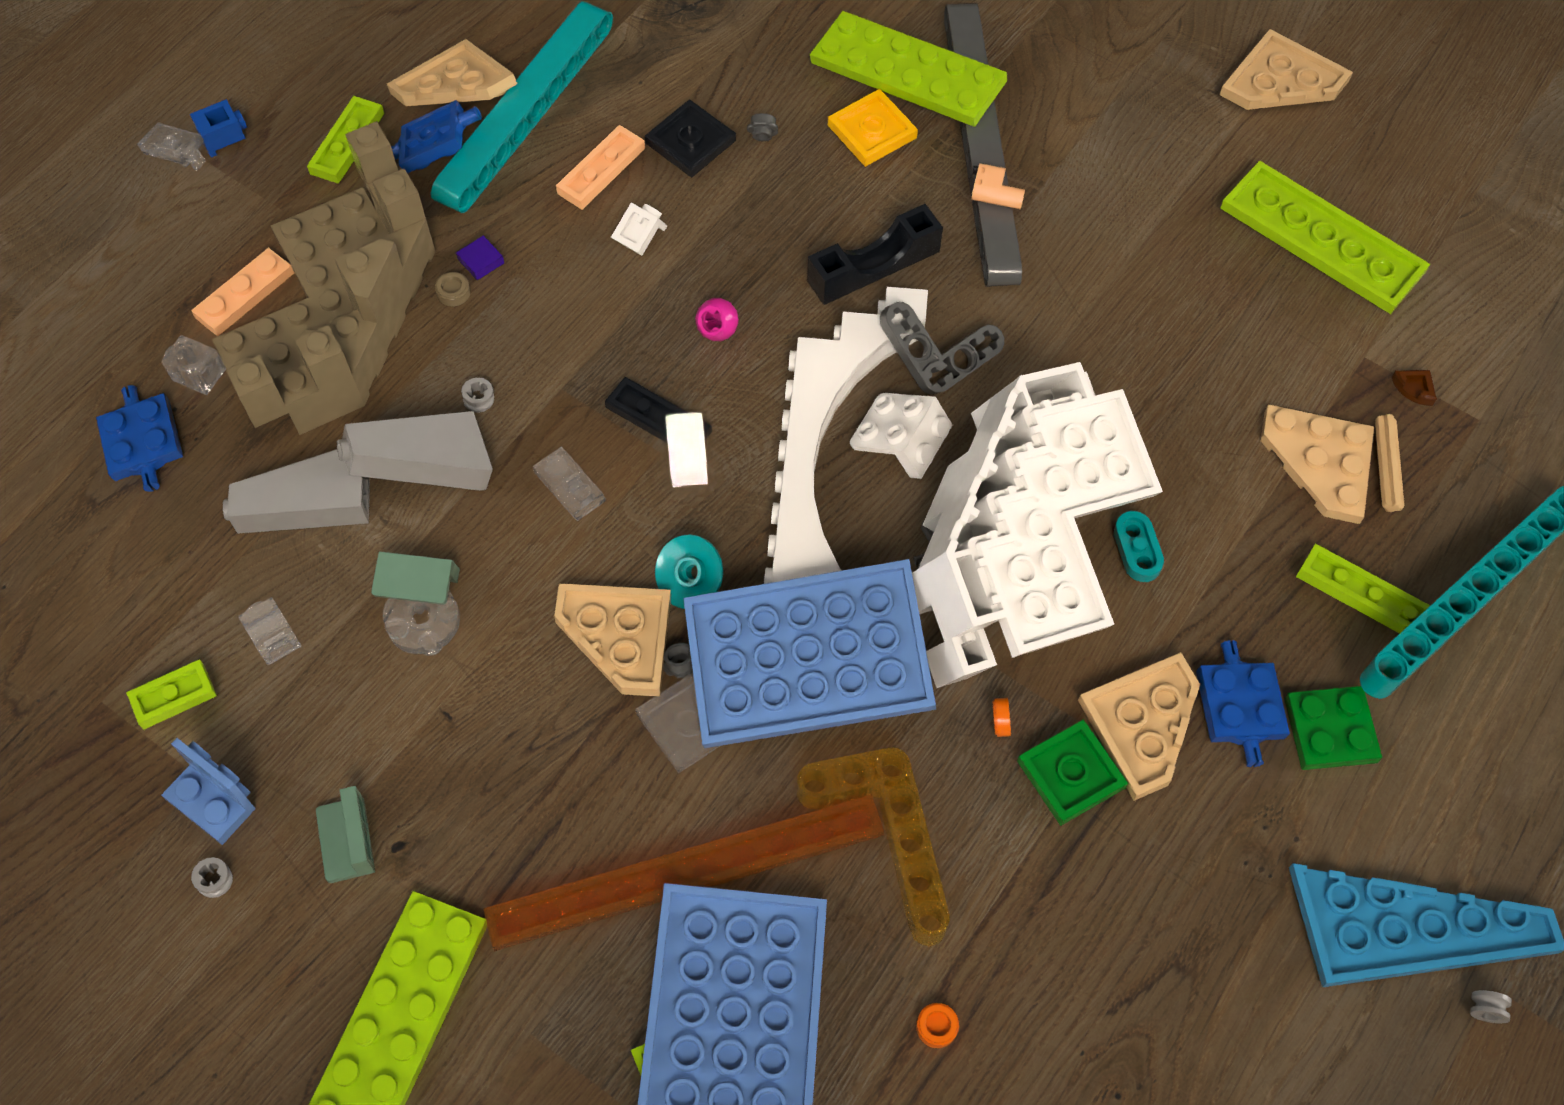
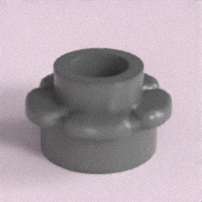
[747,113,778,141]
[663,643,693,678]

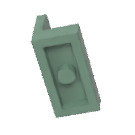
[371,551,460,605]
[316,786,375,883]

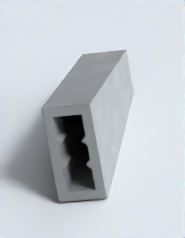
[337,411,493,491]
[223,449,370,534]

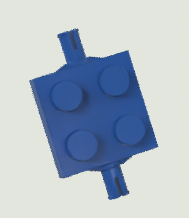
[391,100,482,174]
[96,385,183,492]
[1196,640,1290,767]

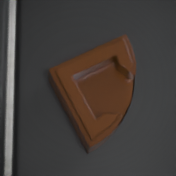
[1392,370,1437,406]

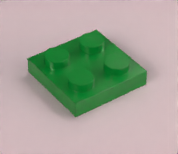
[1284,686,1383,770]
[1017,719,1128,826]

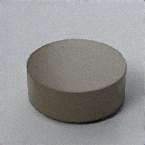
[435,272,471,307]

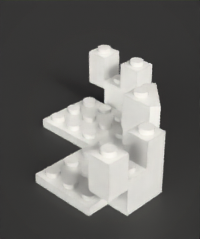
[912,362,1163,688]

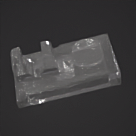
[137,122,206,171]
[665,412,708,487]
[533,446,606,521]

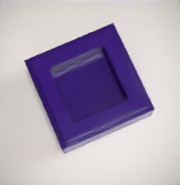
[456,235,504,280]

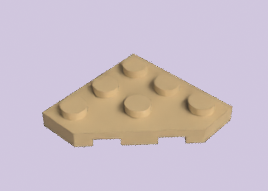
[1220,29,1353,110]
[387,39,517,106]
[1260,404,1374,524]
[554,583,671,697]
[1078,652,1200,801]

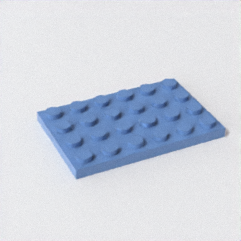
[683,559,936,748]
[638,883,827,1105]

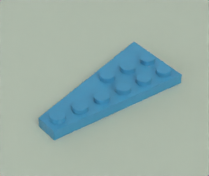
[1289,863,1564,987]

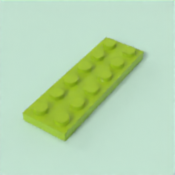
[810,11,1007,127]
[1220,161,1430,314]
[309,891,489,1105]

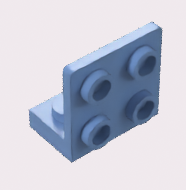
[162,738,256,845]

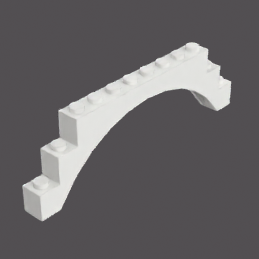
[764,287,928,584]

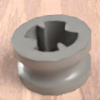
[461,377,495,413]
[191,857,233,898]
[1470,990,1512,1024]

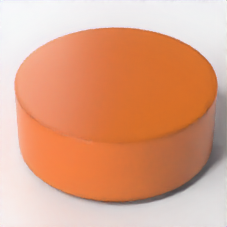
[993,698,1011,737]
[916,1003,959,1048]

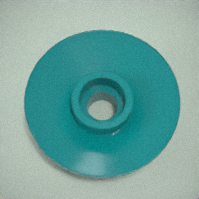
[655,535,723,609]

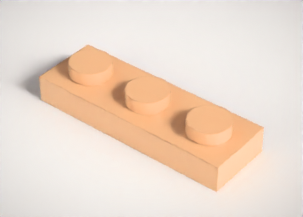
[556,125,645,210]
[191,247,294,337]

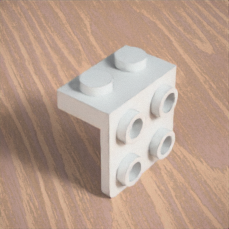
[850,393,953,479]

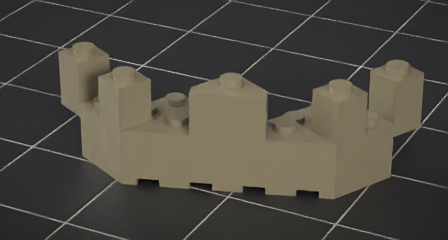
[212,121,436,435]

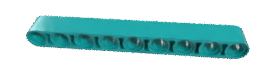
[431,1,613,213]
[1360,486,1564,699]

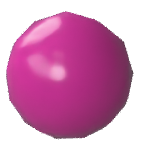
[695,298,739,342]

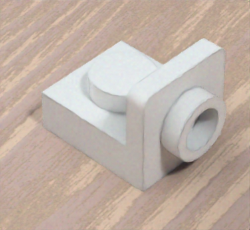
[611,202,667,256]

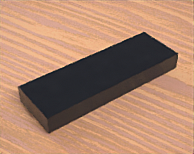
[605,377,712,457]

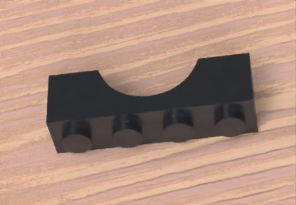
[807,203,943,305]

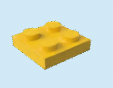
[827,89,918,167]

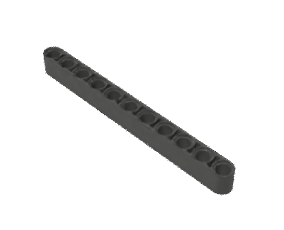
[944,3,1022,287]

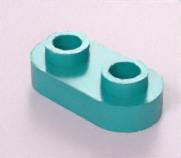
[1114,511,1164,582]

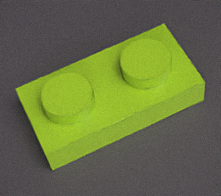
[126,659,217,730]

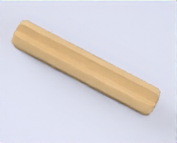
[1375,414,1405,512]

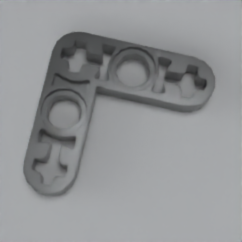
[880,302,1004,395]

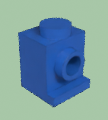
[190,99,247,157]

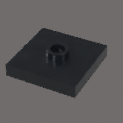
[645,99,736,178]

